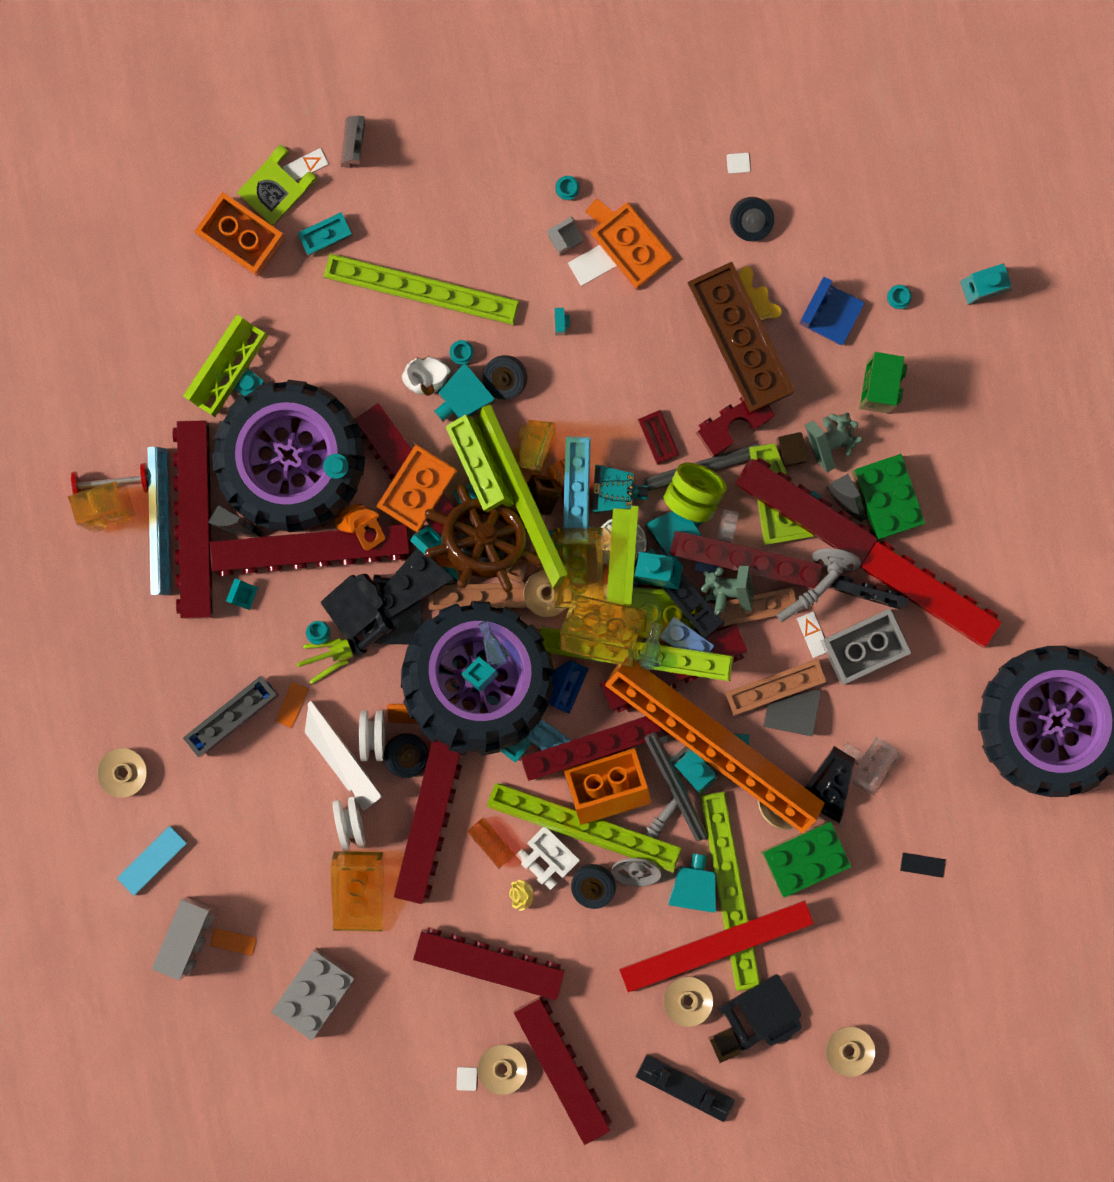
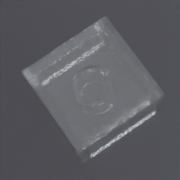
[716,509,739,544]

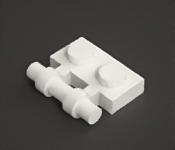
[515,827,580,890]

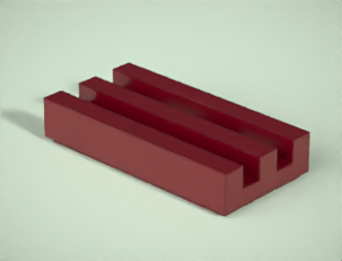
[638,410,680,465]

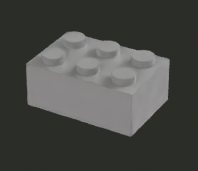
[820,609,911,685]
[152,896,216,981]
[271,948,356,1040]

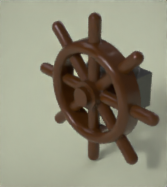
[425,484,542,592]

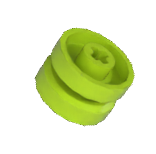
[663,462,727,522]

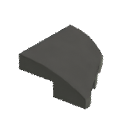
[340,116,365,168]
[826,474,866,522]
[208,506,264,538]
[763,690,821,737]

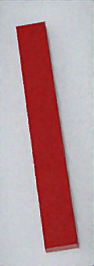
[619,900,814,993]

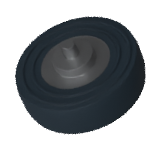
[730,197,774,242]

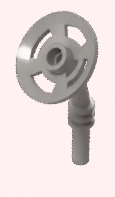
[776,548,862,623]
[611,797,678,886]

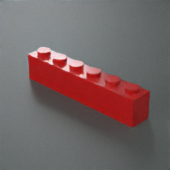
[860,541,1002,648]

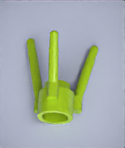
[297,638,353,684]

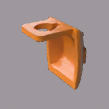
[334,503,385,551]

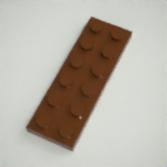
[687,262,795,414]

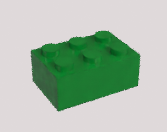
[859,352,907,414]
[852,454,925,541]
[761,821,851,898]

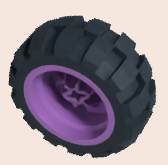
[212,379,365,533]
[401,601,554,756]
[978,646,1114,797]

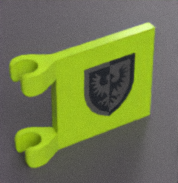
[237,145,317,226]

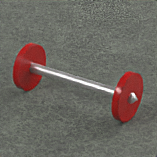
[70,463,148,501]

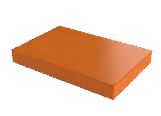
[590,202,674,290]
[376,444,458,532]

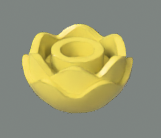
[509,879,534,911]

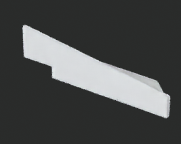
[305,701,383,811]

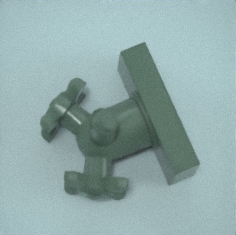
[805,412,863,473]
[701,566,755,616]

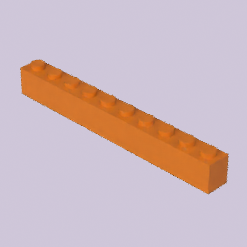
[605,654,825,834]

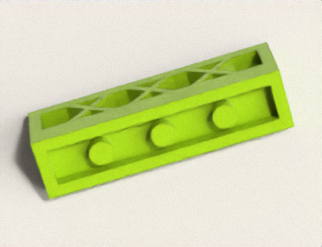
[183,314,269,417]
[445,414,515,512]
[606,506,638,609]

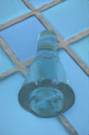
[478,621,510,667]
[636,623,662,670]

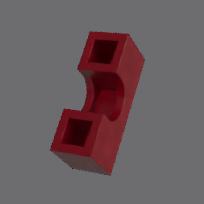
[696,397,775,457]

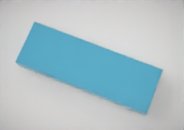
[117,826,187,896]

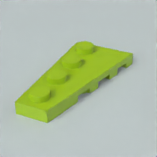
[749,443,814,545]

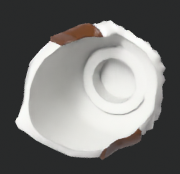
[402,356,451,396]

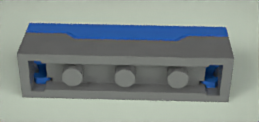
[183,676,279,757]

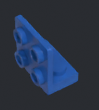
[799,277,864,346]

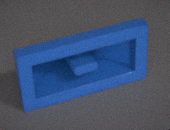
[550,660,589,714]

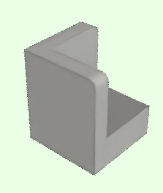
[547,216,584,256]

